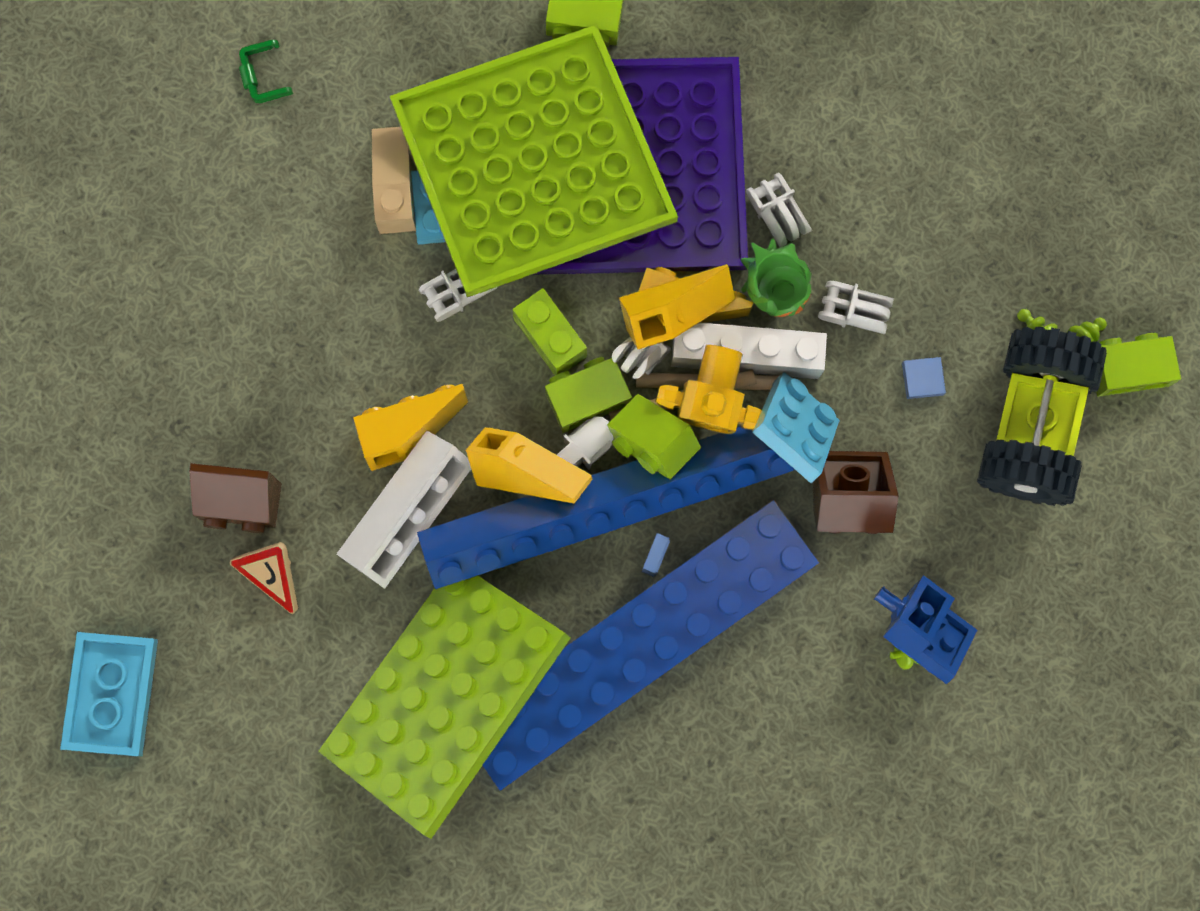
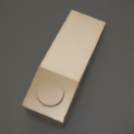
[372,127,416,234]

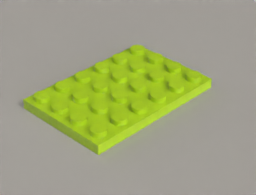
[318,576,571,839]

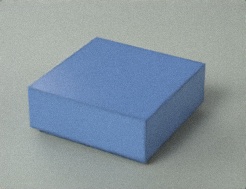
[902,357,946,399]
[641,533,670,577]

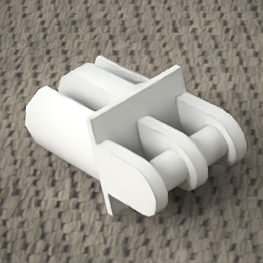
[746,172,812,248]
[419,269,497,322]
[818,281,894,334]
[612,337,671,379]
[557,416,614,470]

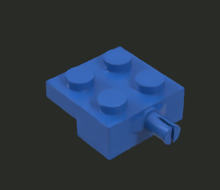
[874,575,977,684]

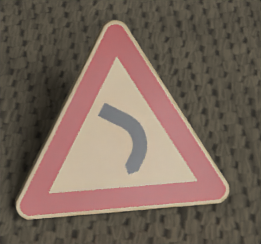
[230,542,298,614]

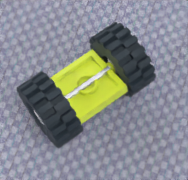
[977,327,1107,506]

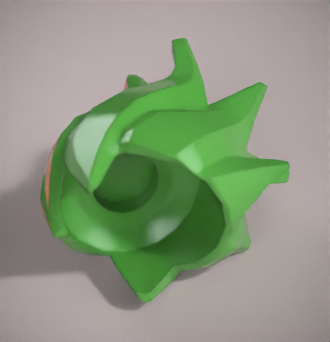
[741,239,812,317]

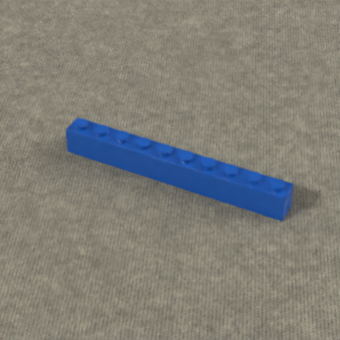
[417,426,795,589]

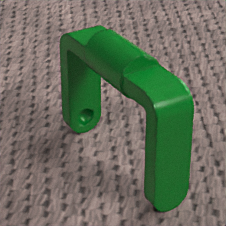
[239,39,293,103]

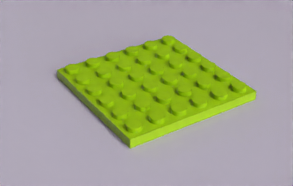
[390,24,678,298]

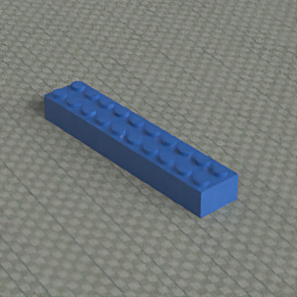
[483,500,819,791]

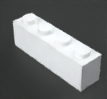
[671,322,827,379]
[336,431,471,588]

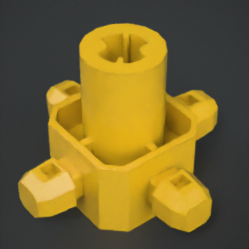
[655,345,762,435]

